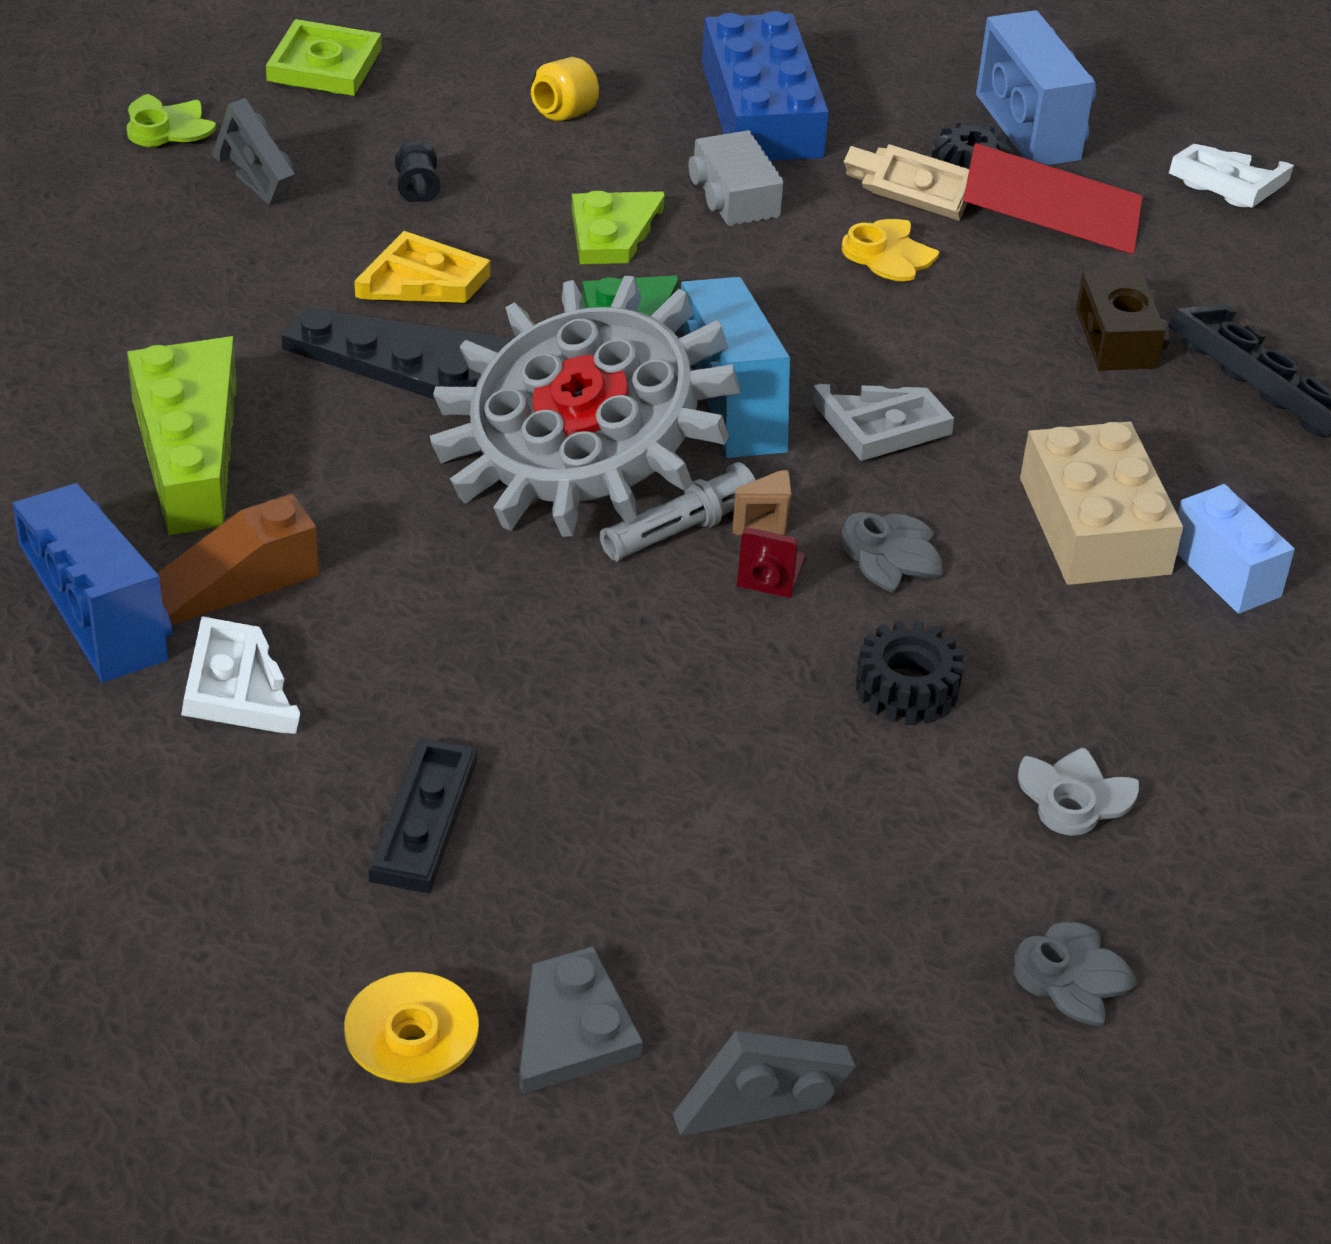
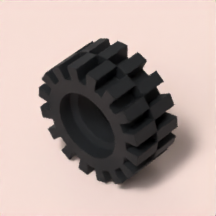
[855,621,965,725]

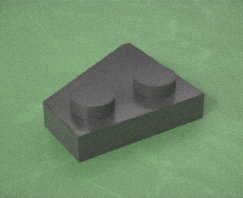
[673,1030,855,1136]

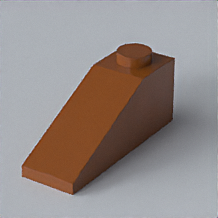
[157,494,319,625]

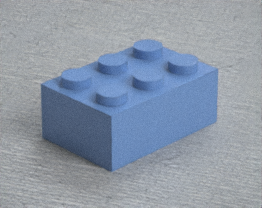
[976,10,1096,165]

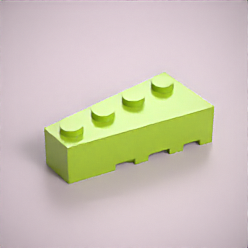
[127,336,237,535]

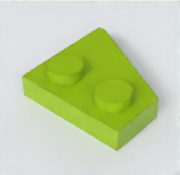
[571,191,664,264]

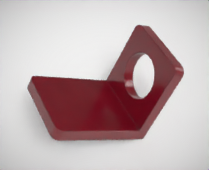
[737,528,805,598]

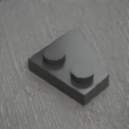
[212,97,295,205]
[519,946,643,1094]

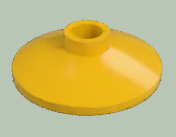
[344,972,479,1083]

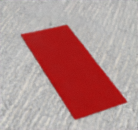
[963,143,1142,254]

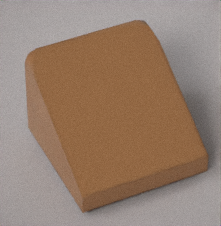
[732,470,791,535]

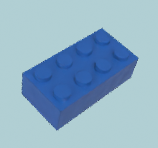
[702,11,829,161]

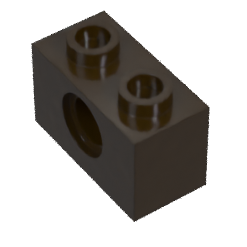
[1076,269,1169,371]

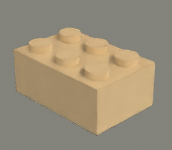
[1020,422,1183,585]

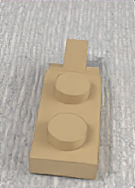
[844,144,969,221]

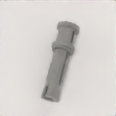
[600,462,755,562]

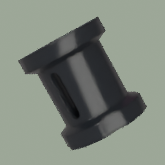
[395,141,440,202]

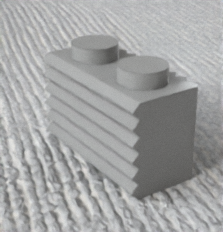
[688,130,783,226]

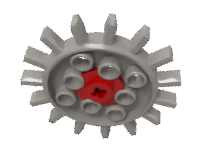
[430,276,740,537]

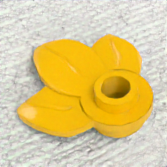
[841,219,939,281]

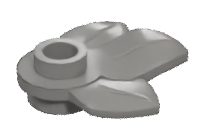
[1017,748,1139,835]

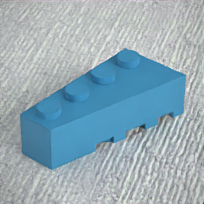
[677,277,790,458]

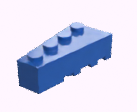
[12,483,173,683]

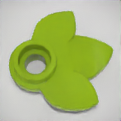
[126,94,216,147]

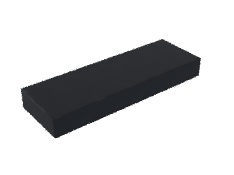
[368,738,477,894]

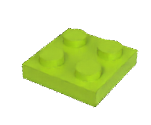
[266,19,382,96]

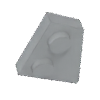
[812,384,954,461]

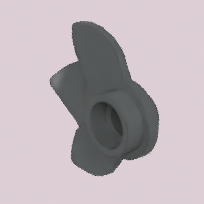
[841,512,943,593]
[1014,922,1138,1026]

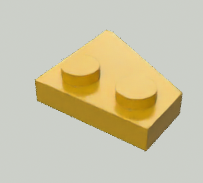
[354,231,490,303]

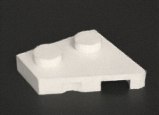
[1169,144,1294,208]
[181,617,300,734]

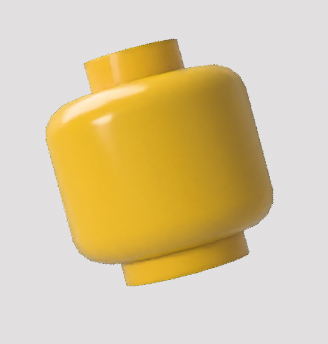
[531,57,599,122]

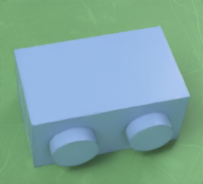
[1177,484,1295,614]

